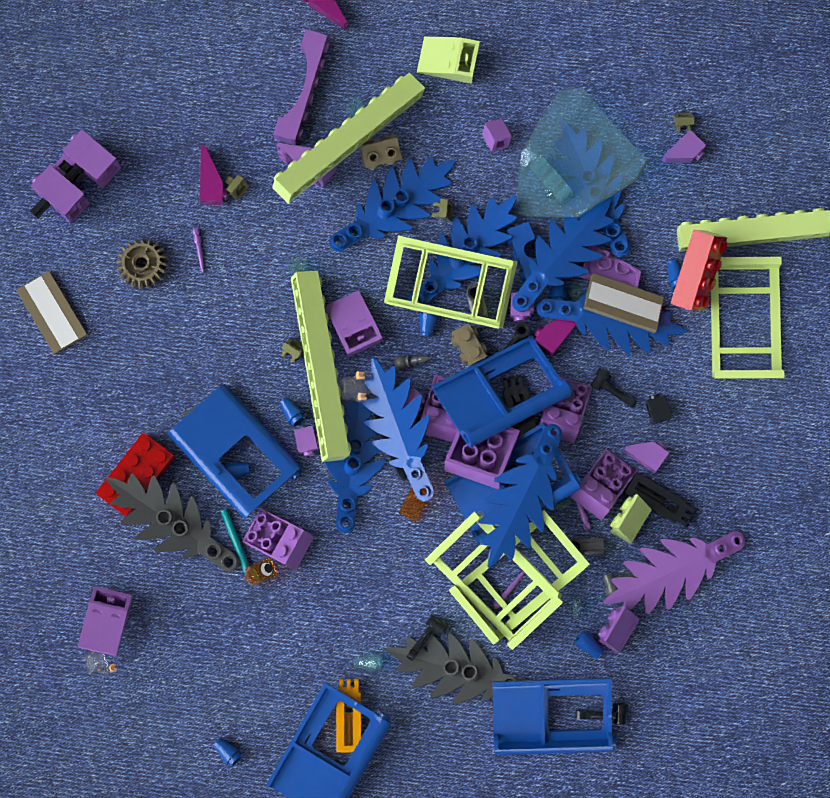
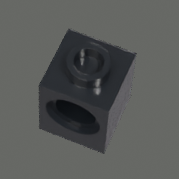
[645,394,672,425]

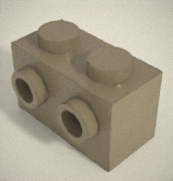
[359,134,402,169]
[450,323,488,367]

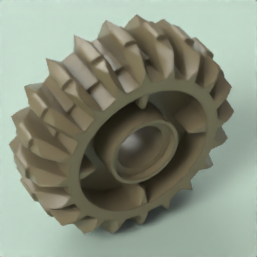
[116,238,168,290]

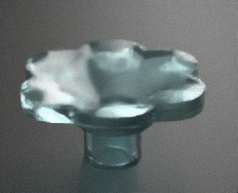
[565,284,587,302]

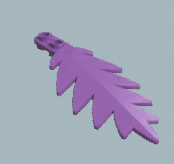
[603,531,745,614]

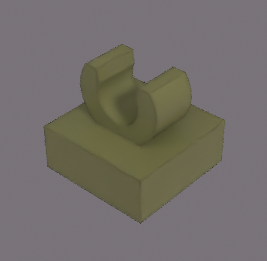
[673,112,694,133]
[224,175,249,201]
[432,199,453,222]
[282,337,304,363]

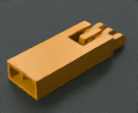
[336,679,361,752]

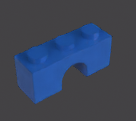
[506,221,538,282]

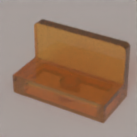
[399,487,427,522]

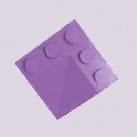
[444,427,520,489]

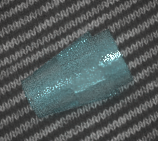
[354,652,383,672]

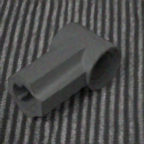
[466,284,488,318]
[565,538,604,557]

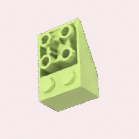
[417,37,480,84]
[610,494,652,544]

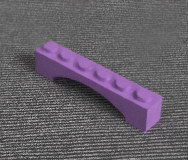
[273,29,330,145]

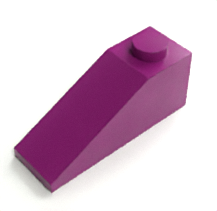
[303,0,348,30]
[200,145,228,205]
[534,319,577,356]

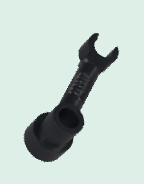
[503,322,530,350]
[590,368,637,408]
[406,615,449,661]
[576,703,628,724]

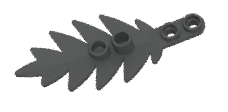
[107,474,239,572]
[386,632,527,704]

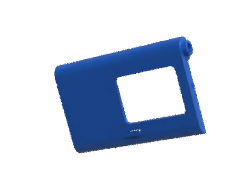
[432,336,573,448]
[167,384,302,519]
[444,423,583,545]
[493,678,616,755]
[266,683,392,798]

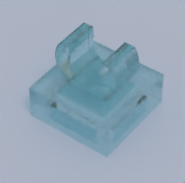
[288,255,309,277]

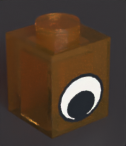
[245,557,278,587]

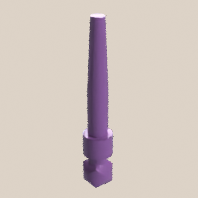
[192,228,205,273]
[576,502,591,530]
[494,571,525,609]

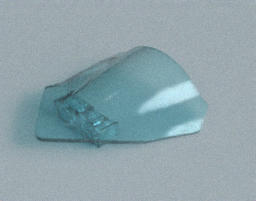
[515,87,649,218]

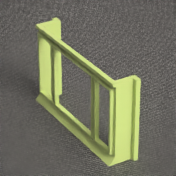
[384,235,518,329]
[711,257,784,379]
[449,510,590,645]
[425,511,563,650]

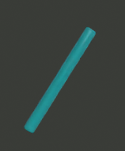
[220,509,256,583]

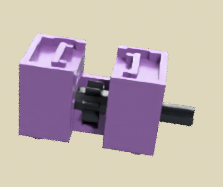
[30,130,121,223]

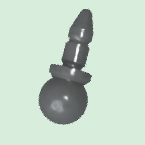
[394,355,429,370]

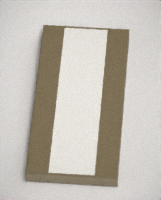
[16,271,88,355]
[583,273,664,333]

